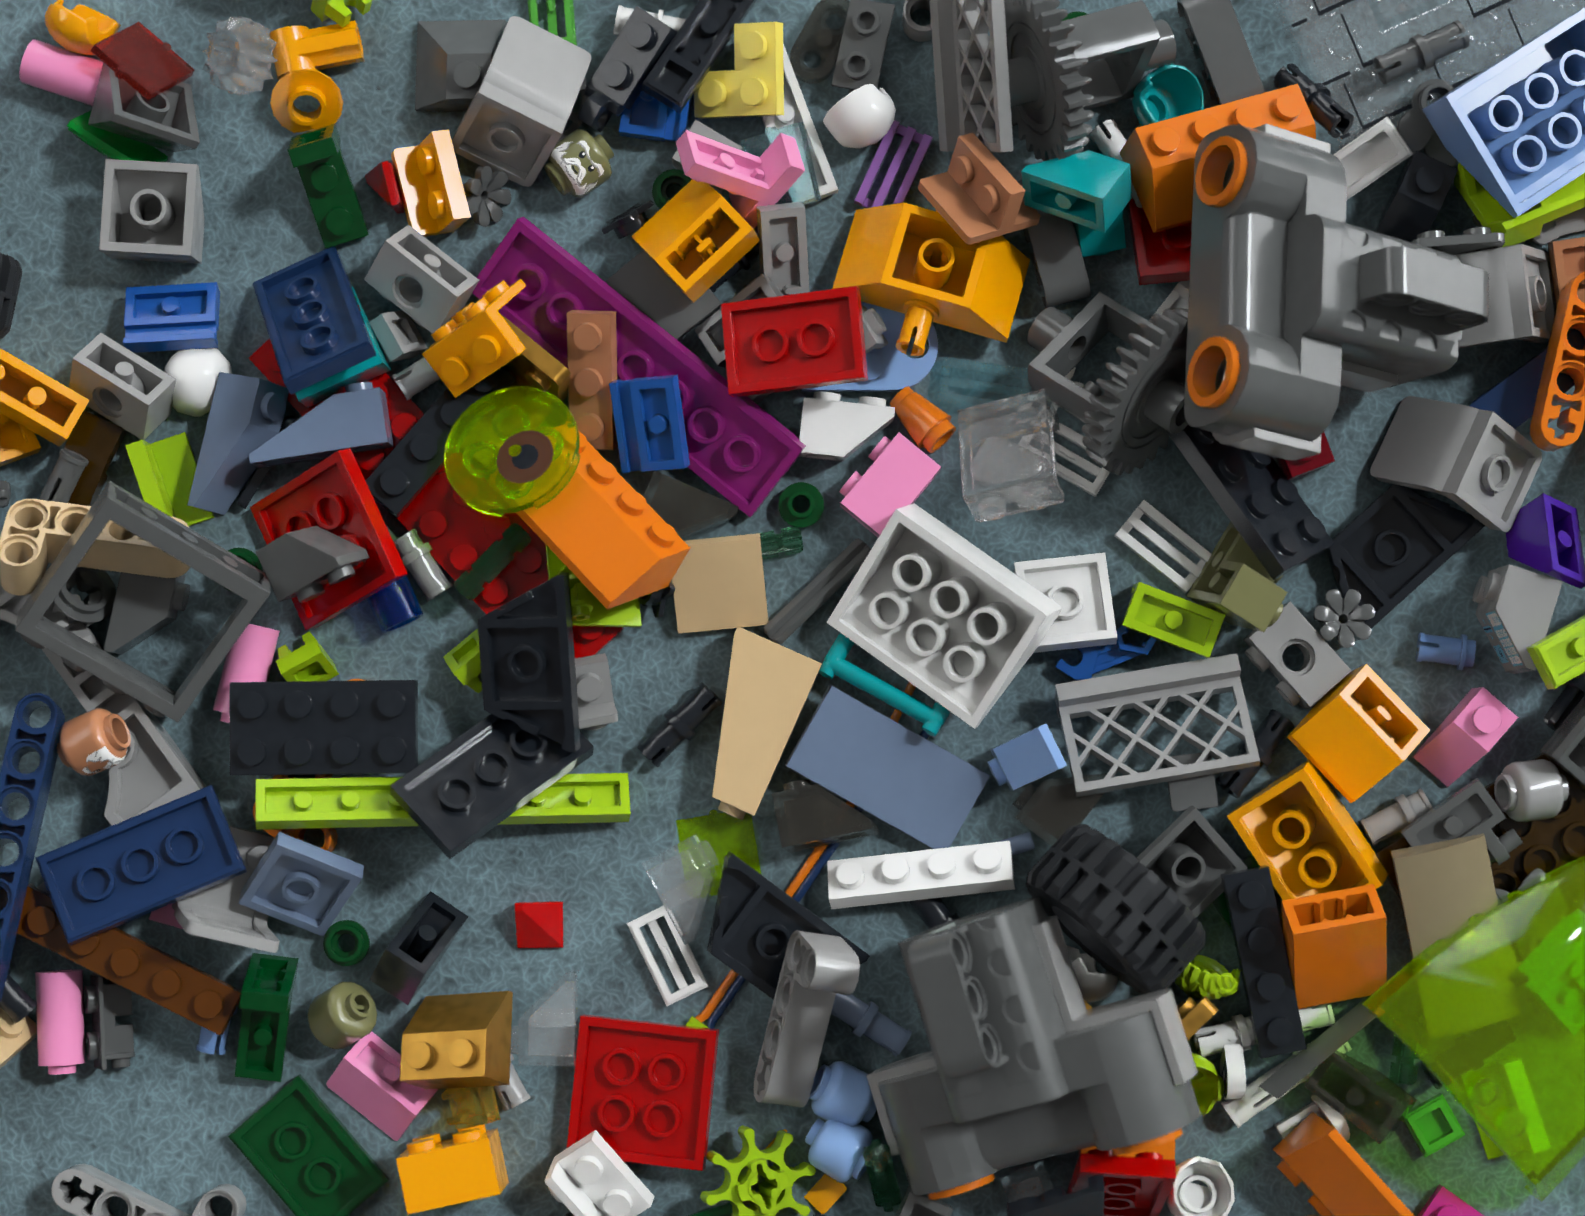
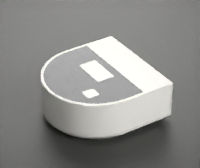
[1220,1044,1246,1099]

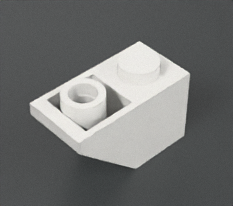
[799,391,895,461]

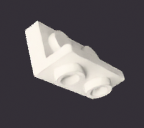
[545,1130,655,1216]

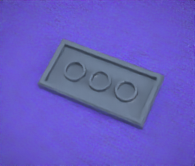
[785,685,990,849]

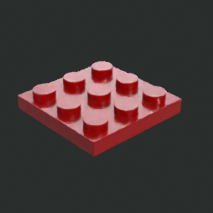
[250,448,408,630]
[567,1014,719,1171]

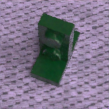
[288,123,369,249]
[235,953,299,1082]

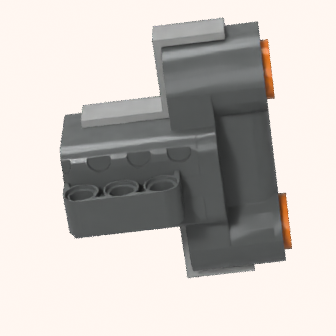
[1184,124,1489,460]
[866,896,1201,1200]

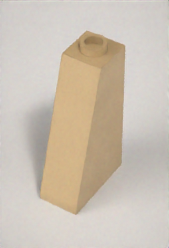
[712,626,822,820]

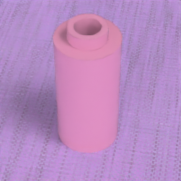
[19,39,103,106]
[213,624,280,723]
[35,970,85,1075]

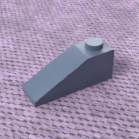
[187,372,289,515]
[249,382,394,468]

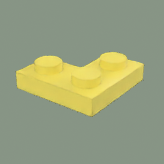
[694,22,784,118]

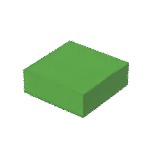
[1400,1093,1465,1158]

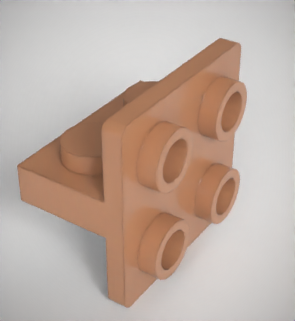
[918,133,1041,245]

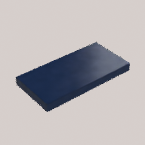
[252,246,376,394]
[35,785,247,946]

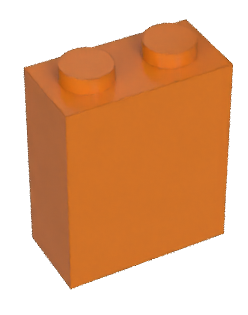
[1282,884,1387,1009]

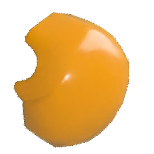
[45,0,121,55]

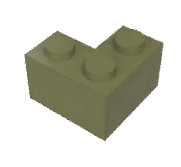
[1186,521,1288,632]

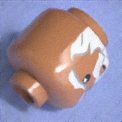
[57,708,131,776]

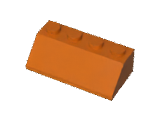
[1120,84,1316,233]
[488,425,690,609]
[1272,1112,1414,1216]

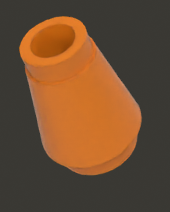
[889,386,956,453]

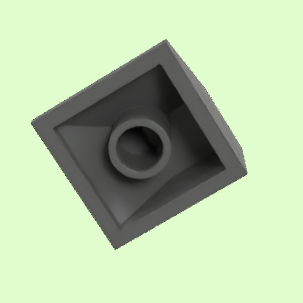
[415,20,507,112]

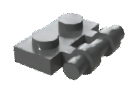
[1400,778,1523,865]

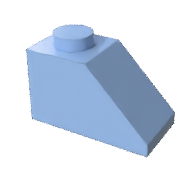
[987,724,1067,791]

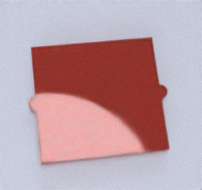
[91,22,195,100]

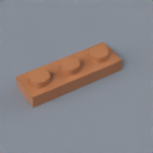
[567,310,618,450]

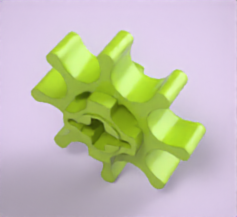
[700,1125,816,1216]

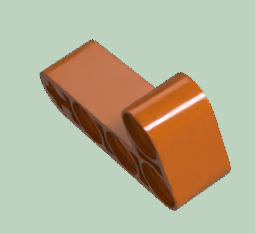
[1530,272,1585,452]

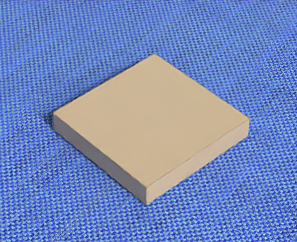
[672,533,769,634]

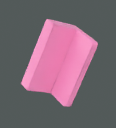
[326,1031,438,1141]

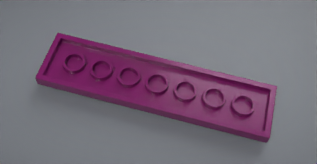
[472,217,806,517]

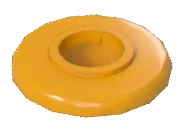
[270,68,343,133]

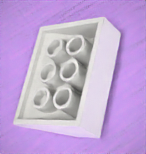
[826,503,1063,729]

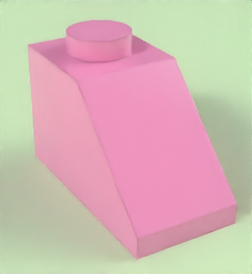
[1412,687,1518,787]

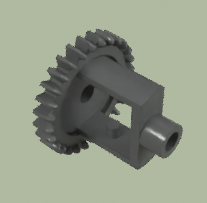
[991,0,1177,161]
[1028,292,1188,475]

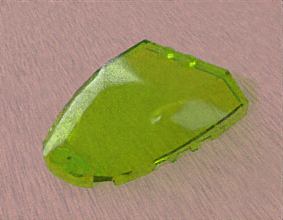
[1363,856,1585,1202]

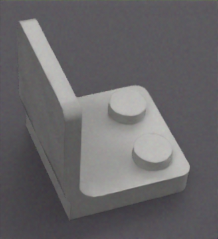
[452,16,592,187]
[1454,244,1556,349]
[1370,396,1542,532]
[172,826,280,953]

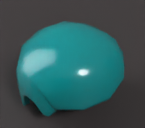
[1132,64,1204,126]

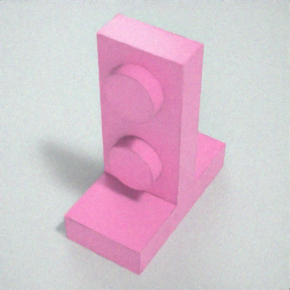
[676,130,805,229]

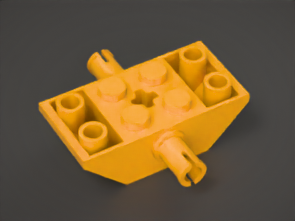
[832,202,1030,356]

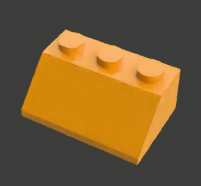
[1227,760,1388,900]

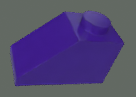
[1506,493,1585,589]

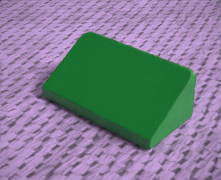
[67,111,168,162]

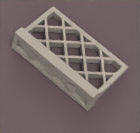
[930,0,1013,152]
[1055,653,1260,797]

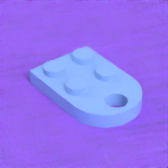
[802,301,938,392]

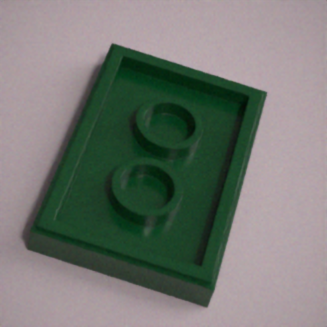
[228,1074,389,1216]

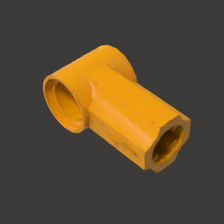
[269,21,364,80]

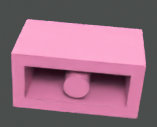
[839,432,941,538]

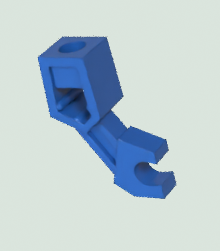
[1055,625,1157,680]

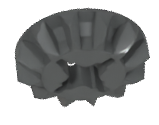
[53,567,116,627]

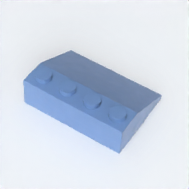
[1422,8,1585,218]

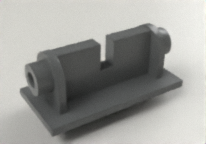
[831,0,895,94]
[83,975,135,1070]

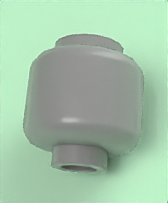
[1494,759,1569,822]

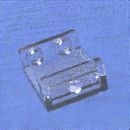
[957,389,1064,522]

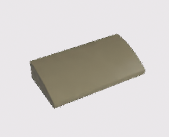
[1391,833,1520,1038]

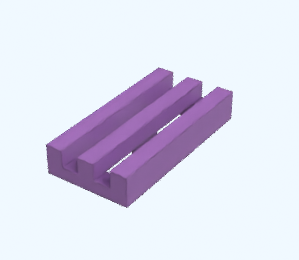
[854,120,933,208]

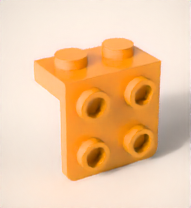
[422,278,526,398]

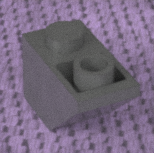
[256,526,369,603]

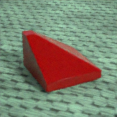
[365,161,404,214]
[515,901,564,948]

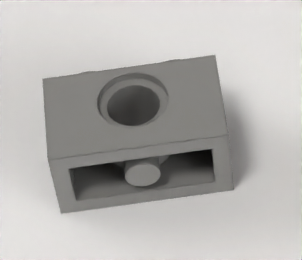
[364,225,479,333]
[69,333,176,440]
[1243,601,1352,708]

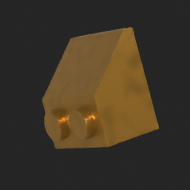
[400,991,513,1089]

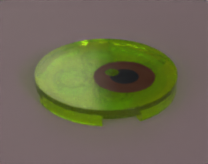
[444,386,580,517]

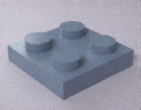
[238,832,364,936]

